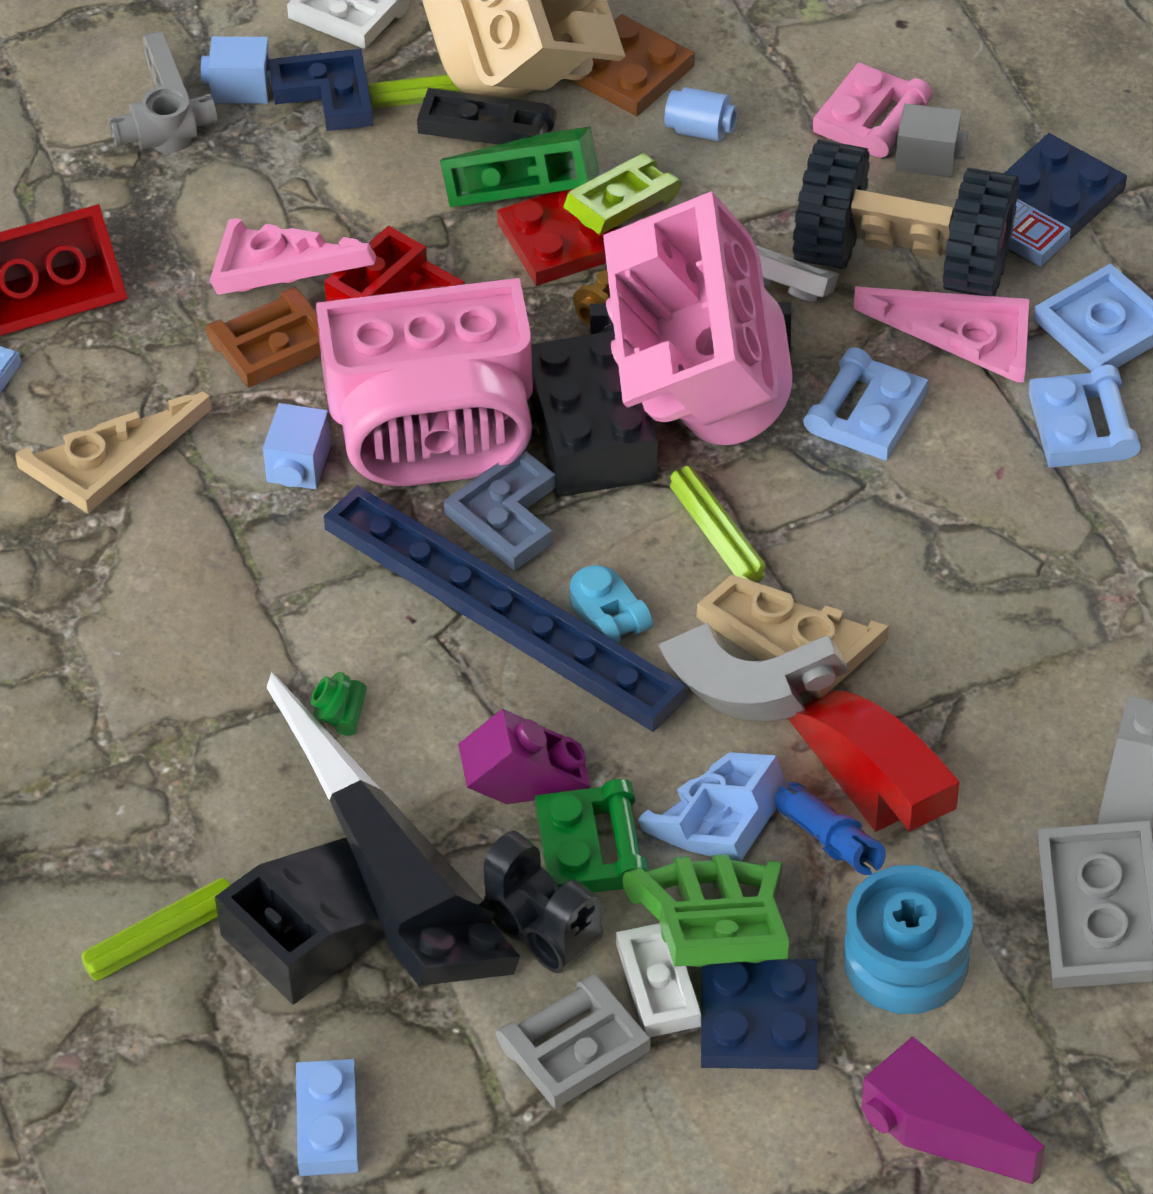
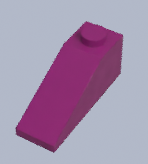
[861,1036,1045,1184]

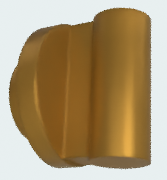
[573,270,611,326]

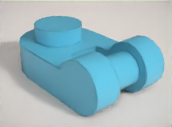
[570,565,653,643]

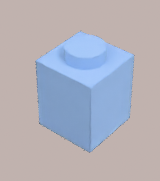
[201,36,271,104]
[263,403,332,489]

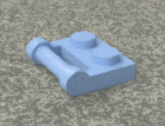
[803,347,928,461]
[1028,365,1141,468]

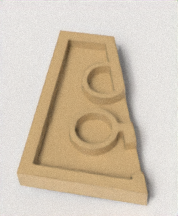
[696,574,889,699]

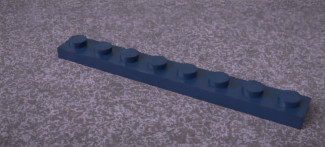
[324,485,686,732]

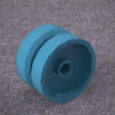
[844,865,973,1014]

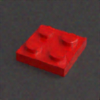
[497,189,616,286]

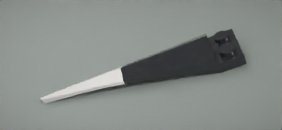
[267,672,520,986]

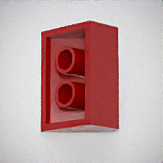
[0,204,128,336]

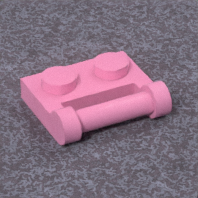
[813,62,933,158]

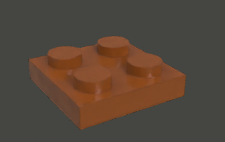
[568,14,695,117]

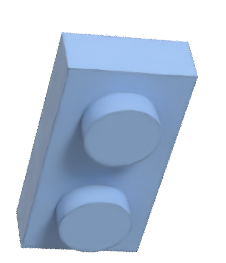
[296,1059,359,1176]

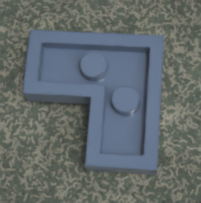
[444,450,556,571]

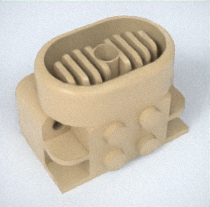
[423,0,626,99]

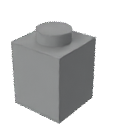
[895,103,968,178]

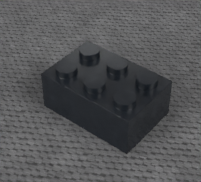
[530,331,657,497]

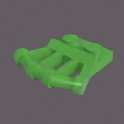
[623,854,789,967]

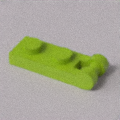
[563,153,682,235]

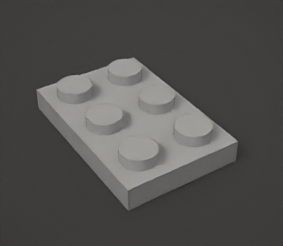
[1037,820,1153,989]

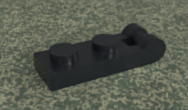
[417,88,557,144]

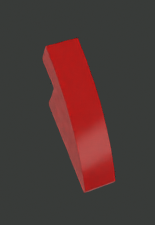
[788,690,960,832]

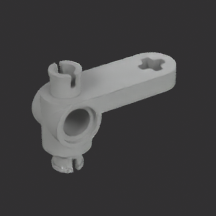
[108,31,218,153]

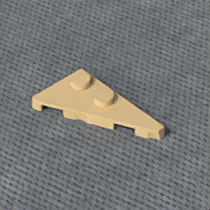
[15,391,212,514]

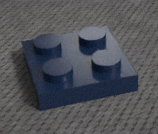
[1003,133,1127,242]
[701,959,818,1070]

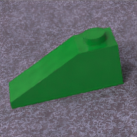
[440,126,600,207]

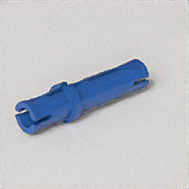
[774,781,886,875]

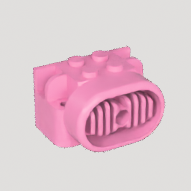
[603,191,793,445]
[316,278,533,486]

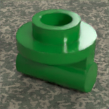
[311,672,367,736]

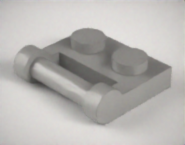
[495,974,651,1109]

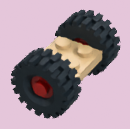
[792,139,1019,297]

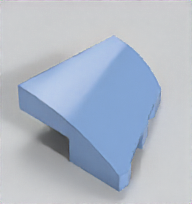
[638,752,789,861]

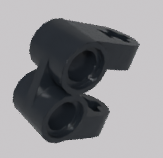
[483,830,604,974]

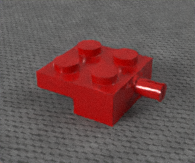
[324,225,465,301]

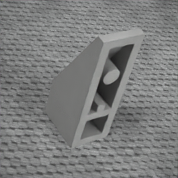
[1097,696,1153,839]

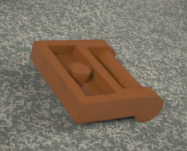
[205,287,321,388]

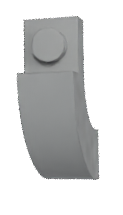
[659,622,849,721]

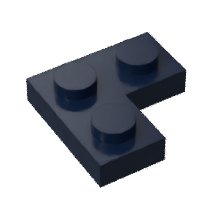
[269,48,374,131]

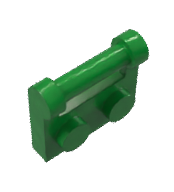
[535,779,649,893]

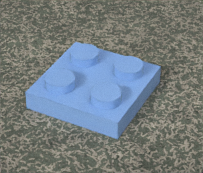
[1034,263,1153,372]

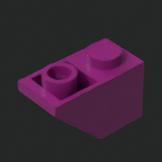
[458,708,591,804]

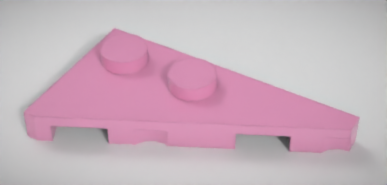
[210,218,376,295]
[854,286,1029,383]

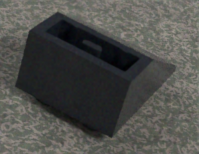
[215,837,385,1005]

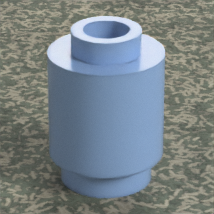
[664,87,738,142]

